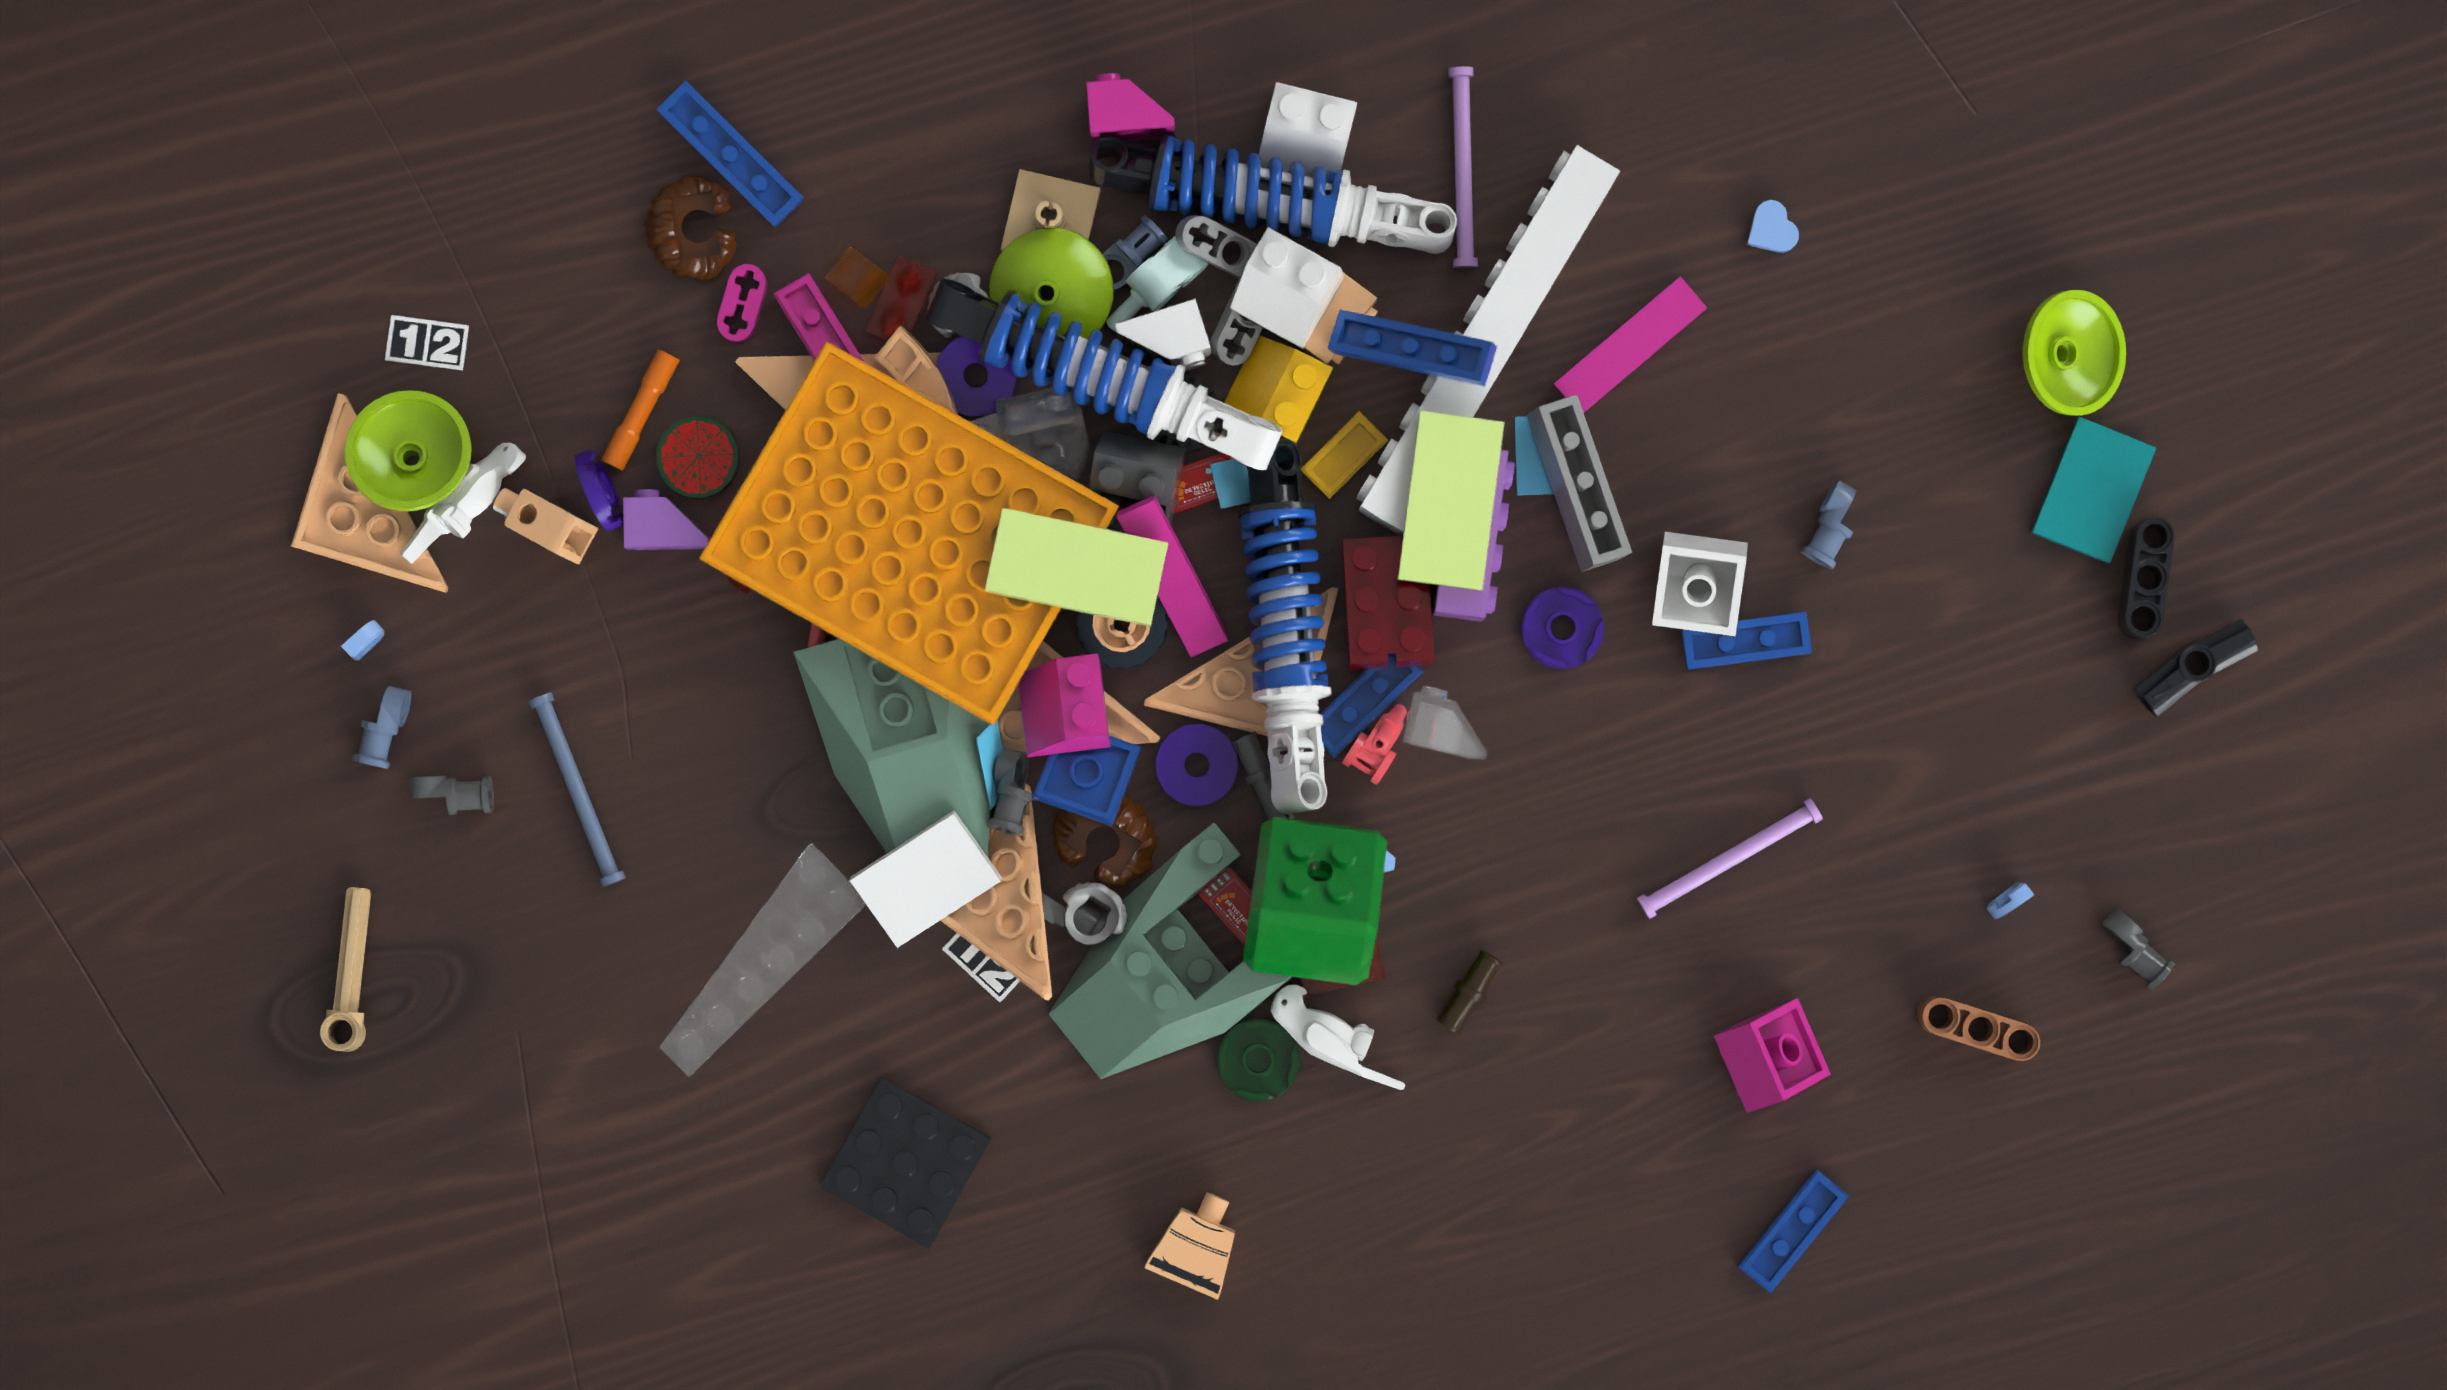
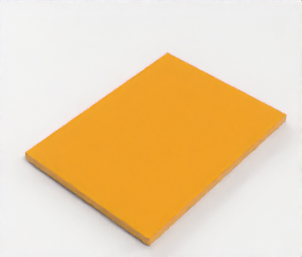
[699,341,1119,726]

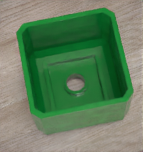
[1243,817,1387,985]

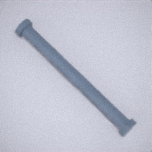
[528,692,626,887]

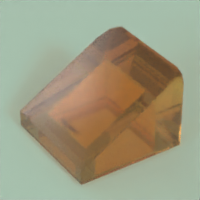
[825,246,889,309]

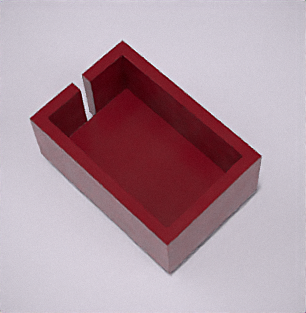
[1342,536,1434,670]

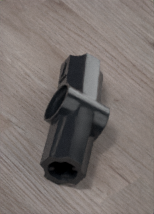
[2133,619,2259,717]

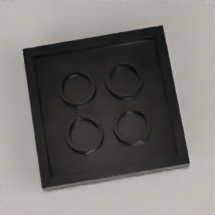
[820,1077,992,1249]

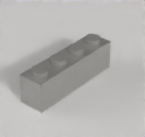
[1527,395,1632,572]

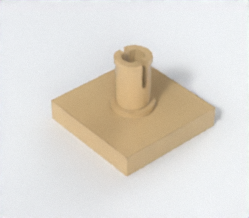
[1001,169,1101,252]

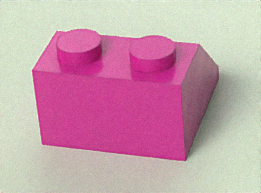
[1087,73,1175,143]
[1019,654,1111,757]
[1714,998,1831,1113]

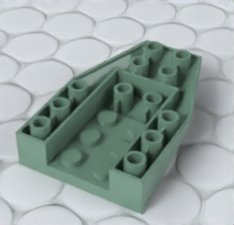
[794,639,991,858]

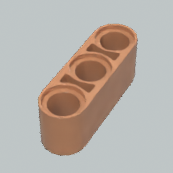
[1917,996,2040,1061]

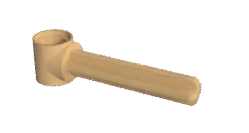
[320,887,371,1052]

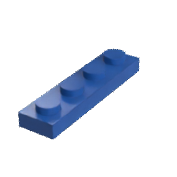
[656,80,805,229]
[1327,309,1497,386]

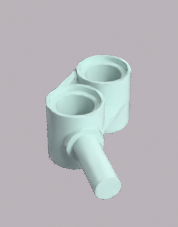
[1106,235,1209,332]

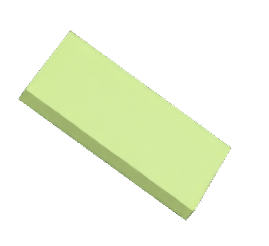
[1398,411,1504,591]
[985,508,1168,627]

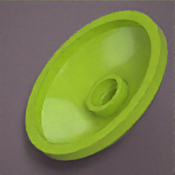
[990,228,1114,339]
[2023,290,2126,416]
[344,390,472,511]

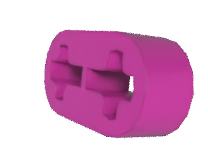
[717,264,768,343]

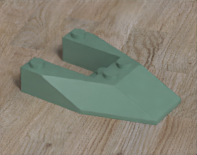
[1049,823,1293,1079]

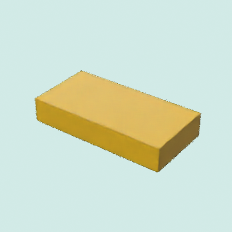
[1301,411,1389,500]

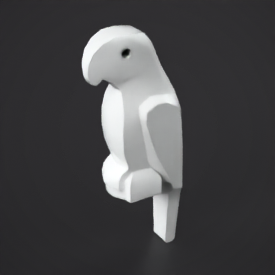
[400,443,526,564]
[1270,984,1405,1090]

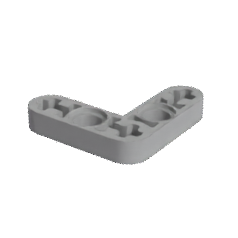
[1175,215,1263,366]

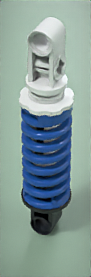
[1089,132,1457,254]
[925,278,1283,470]
[1238,439,1331,815]

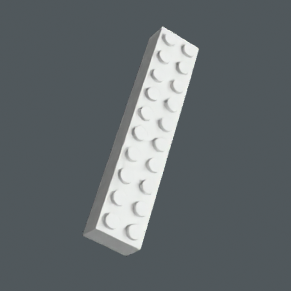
[1356,145,1620,536]

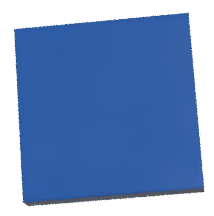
[1033,736,1141,827]

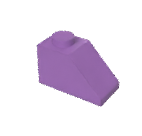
[623,489,710,550]

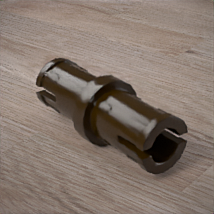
[1436,949,1504,1034]

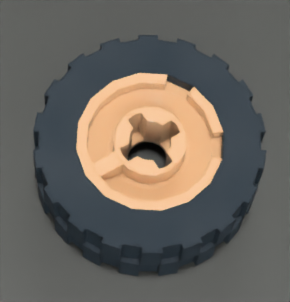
[1076,595,1168,670]

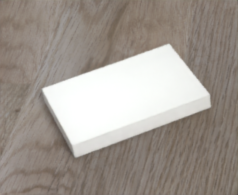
[850,810,1002,948]

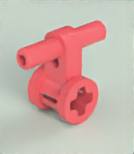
[1342,704,1407,785]

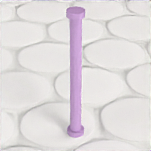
[1448,67,1478,269]
[1637,798,1823,919]

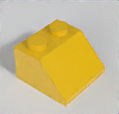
[1224,335,1333,444]

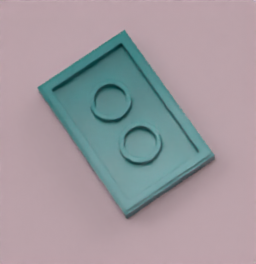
[2030,416,2156,564]

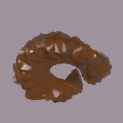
[644,175,737,281]
[1053,796,1158,890]

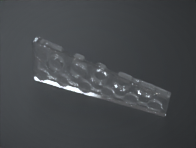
[660,843,866,1077]

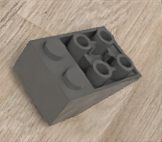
[1089,431,1186,533]

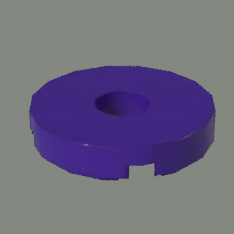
[935,336,1017,417]
[575,449,624,532]
[1520,586,1604,670]
[1155,724,1238,807]

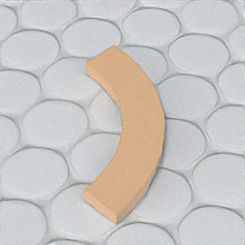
[874,326,958,415]

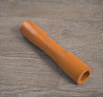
[601,349,680,471]

